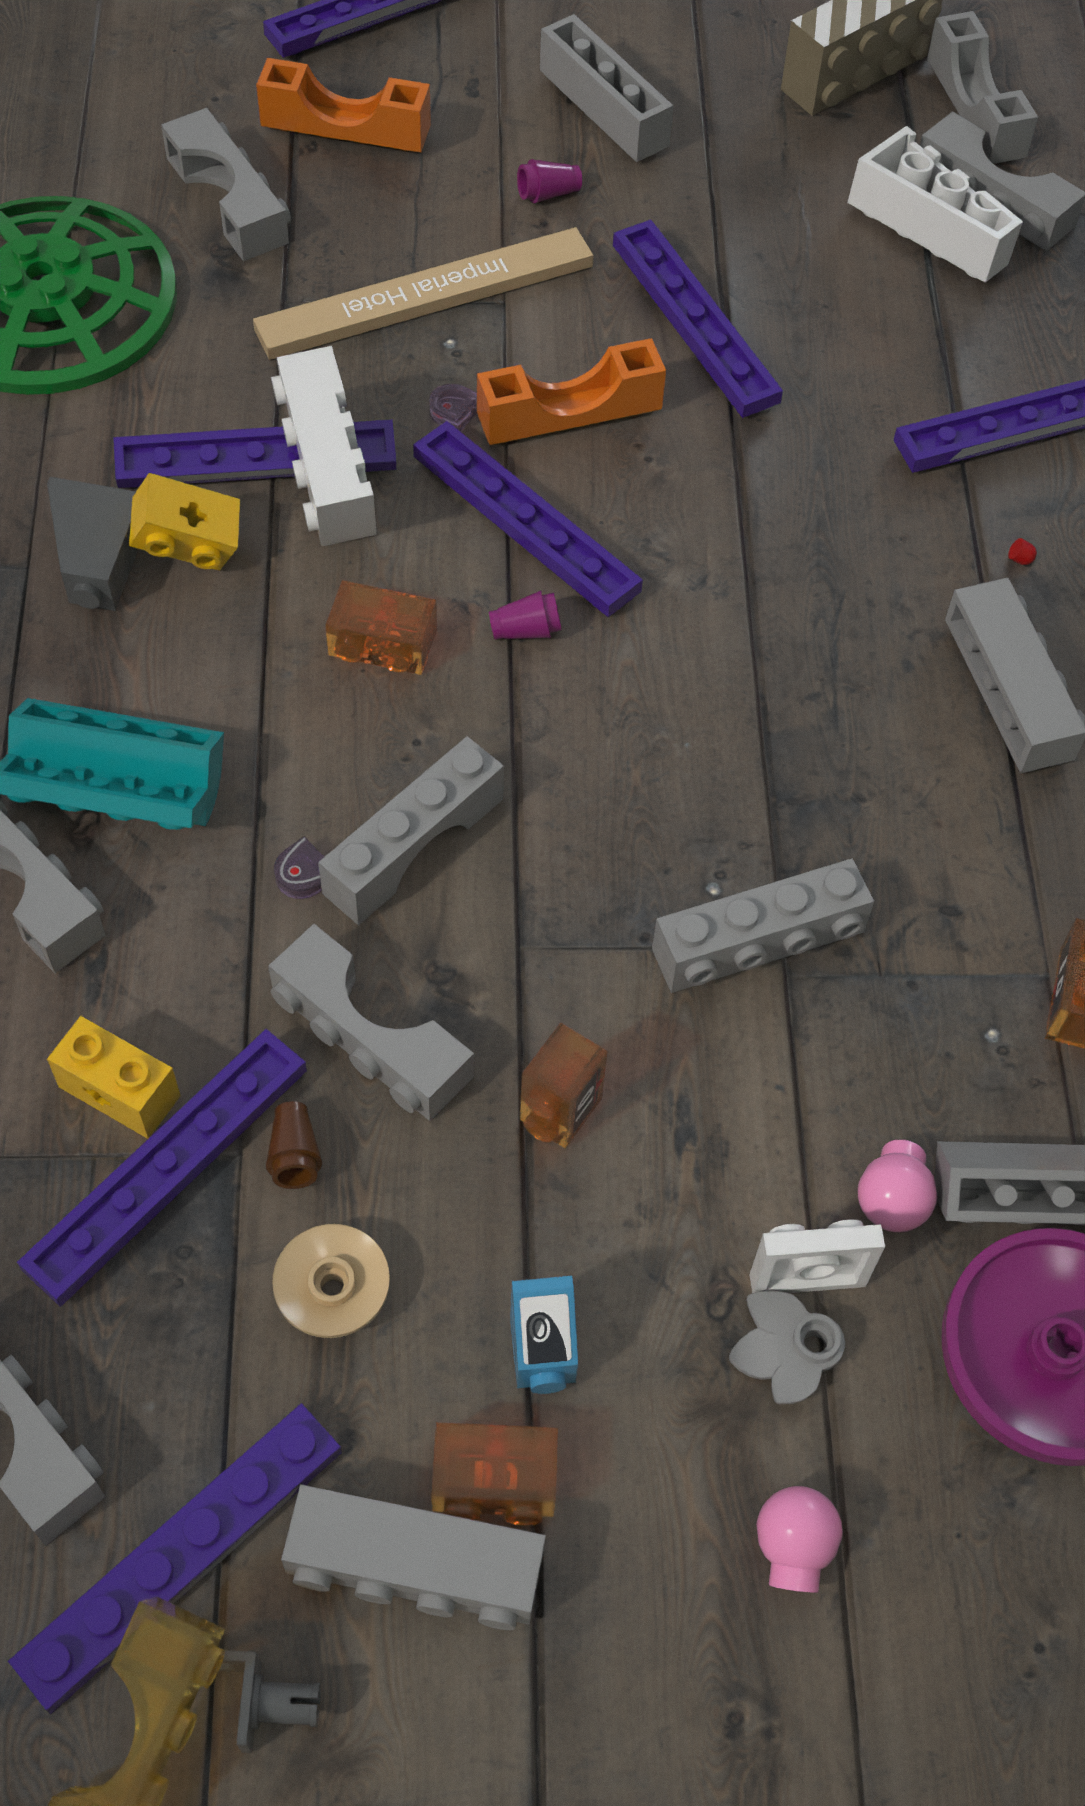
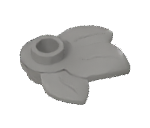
[729,1291,845,1404]

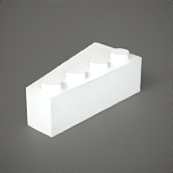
[847,126,1023,283]
[271,346,376,547]

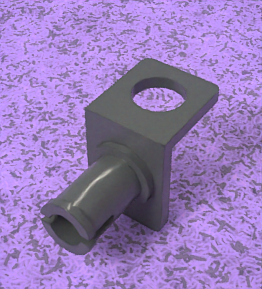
[181,1648,321,1753]

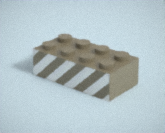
[781,0,942,116]

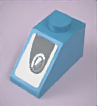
[510,1276,578,1394]

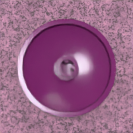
[942,1228,1085,1466]

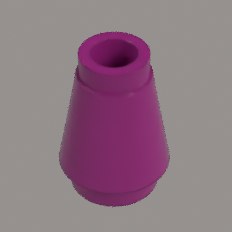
[517,159,582,203]
[489,590,562,640]

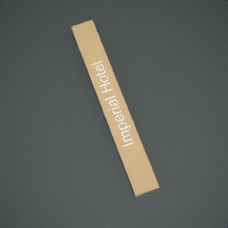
[253,227,594,360]

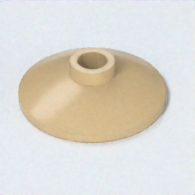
[272,1224,390,1338]

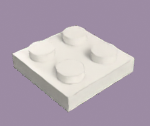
[750,1220,885,1293]

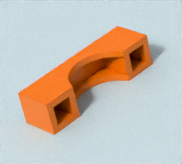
[256,58,431,153]
[477,338,666,445]

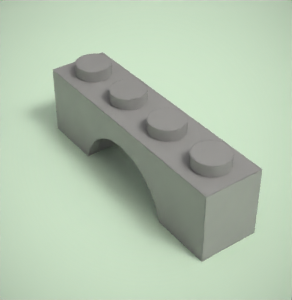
[927,11,1038,164]
[161,108,291,262]
[920,111,1085,251]
[318,736,504,926]
[0,799,106,973]
[268,924,474,1121]
[0,1355,106,1546]

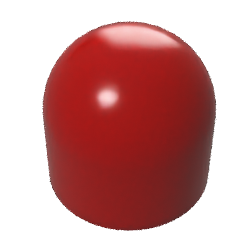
[1008,538,1037,565]

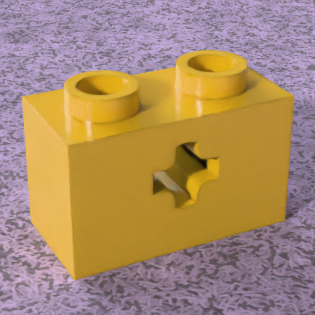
[129,473,240,571]
[47,1016,181,1139]

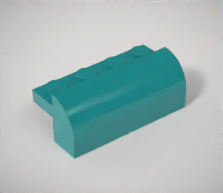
[0,698,224,830]

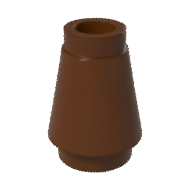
[266,1101,322,1189]

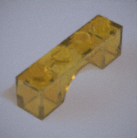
[48,1597,225,1806]

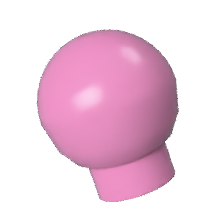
[858,1140,937,1232]
[756,1486,843,1593]

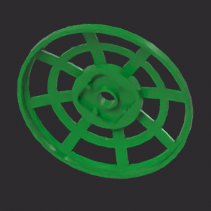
[0,196,177,395]

